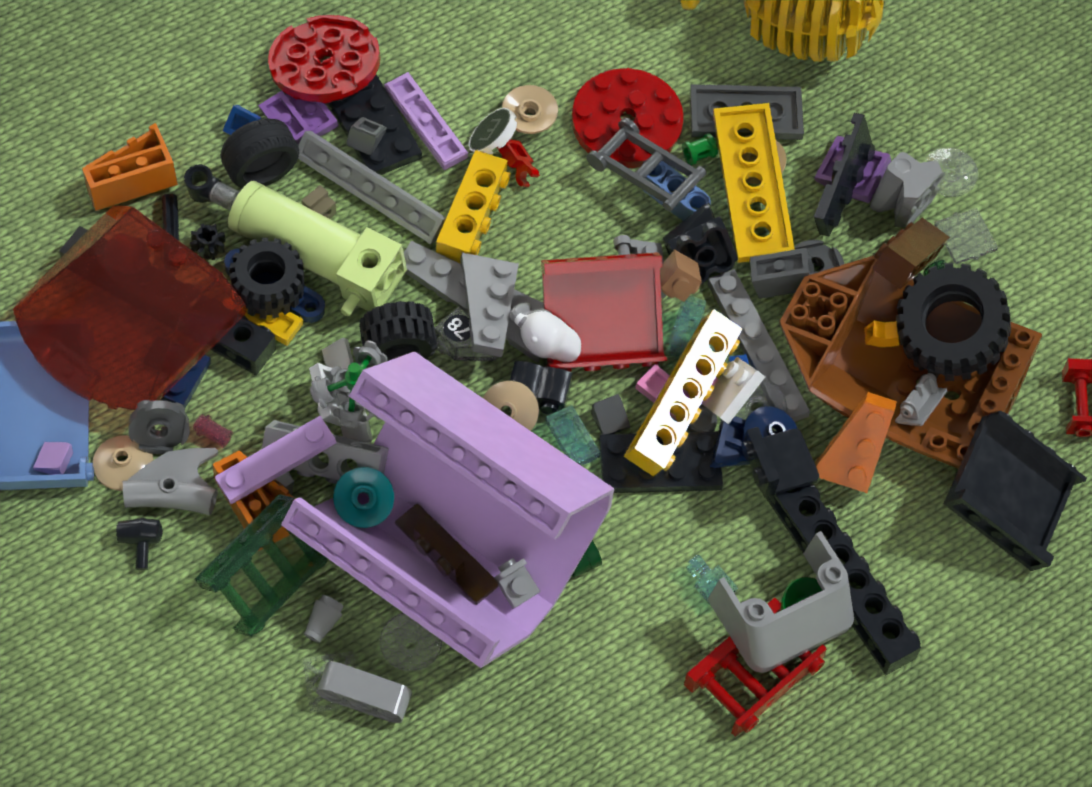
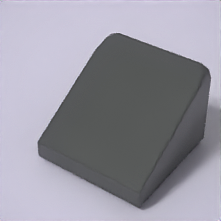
[347,117,387,155]
[591,394,630,435]

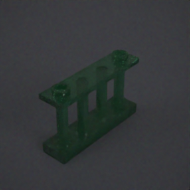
[194,494,328,637]

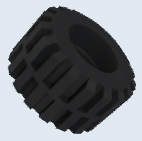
[229,238,305,319]
[359,301,437,361]

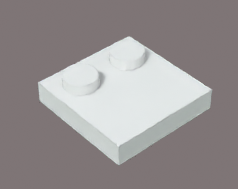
[701,357,765,424]

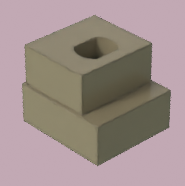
[302,185,336,219]

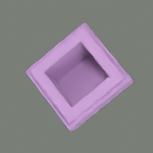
[33,442,73,475]

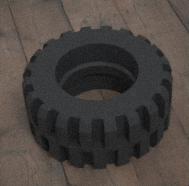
[896,263,1011,381]

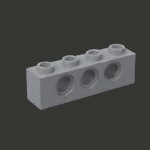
[262,420,389,484]

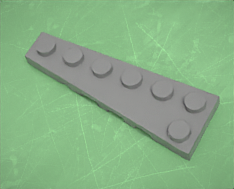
[404,241,544,362]

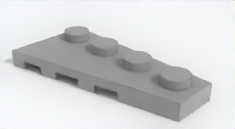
[460,252,519,357]

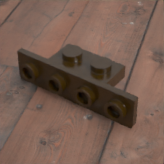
[395,504,499,605]

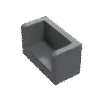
[750,248,814,299]

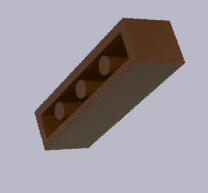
[872,217,950,289]

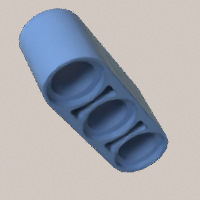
[642,160,711,221]

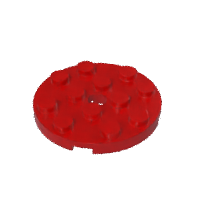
[268,15,381,103]
[571,68,684,168]

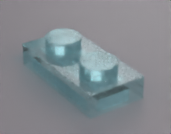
[545,405,600,466]

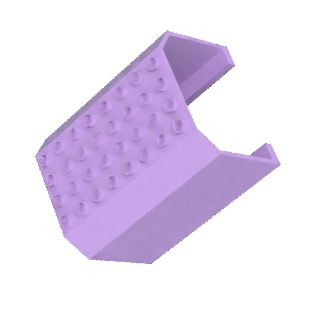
[281,352,614,668]

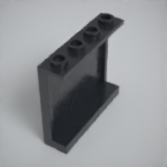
[943,410,1087,571]

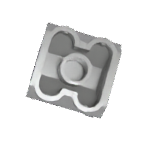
[870,152,944,227]

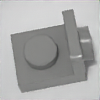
[494,558,540,609]

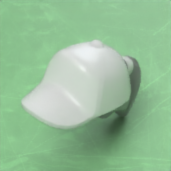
[509,302,581,362]

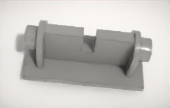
[895,373,947,426]

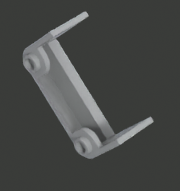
[707,531,854,673]

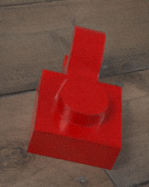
[497,139,540,187]

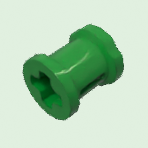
[682,133,718,166]

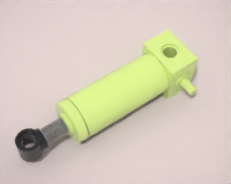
[184,164,407,316]

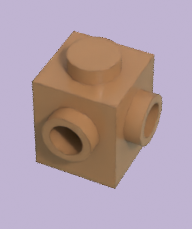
[660,249,701,302]

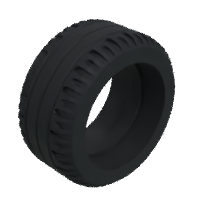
[220,118,299,188]

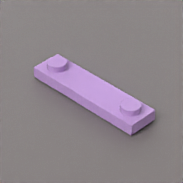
[384,72,468,170]
[215,416,336,504]

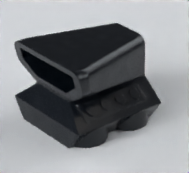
[662,202,738,284]

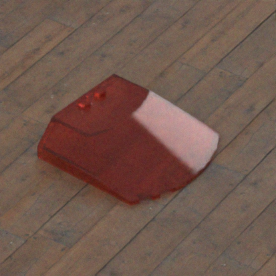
[13,206,246,411]

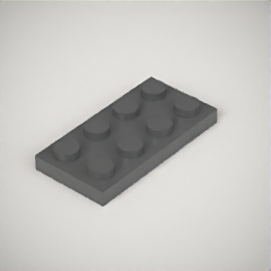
[690,84,804,140]

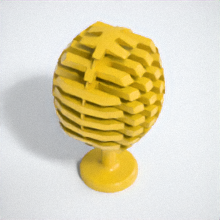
[680,0,884,62]

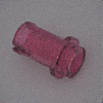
[193,414,233,448]

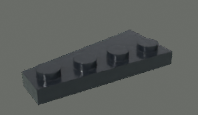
[814,113,875,236]

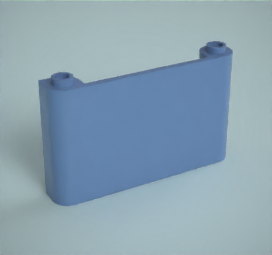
[0,319,95,490]

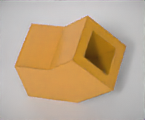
[864,320,899,347]

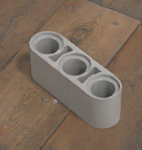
[316,661,412,723]

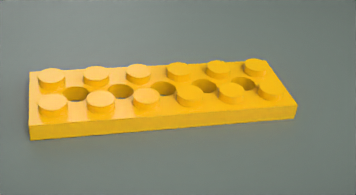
[713,103,795,263]

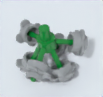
[310,340,387,428]

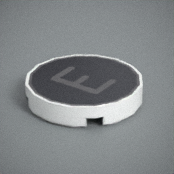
[468,107,517,155]

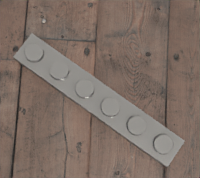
[298,131,446,244]
[708,269,810,422]

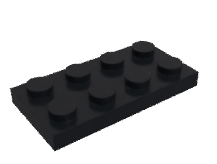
[328,74,422,175]
[599,432,723,493]

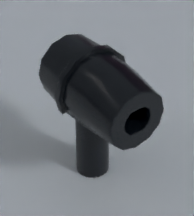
[116,517,163,570]

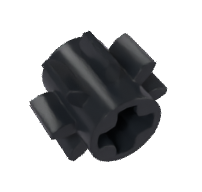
[190,224,226,260]

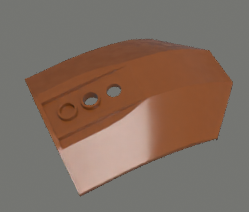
[780,255,1042,469]

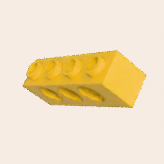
[436,150,511,264]

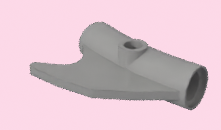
[123,448,218,515]

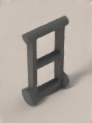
[586,118,707,212]

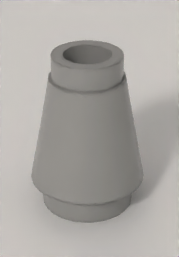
[304,595,344,643]

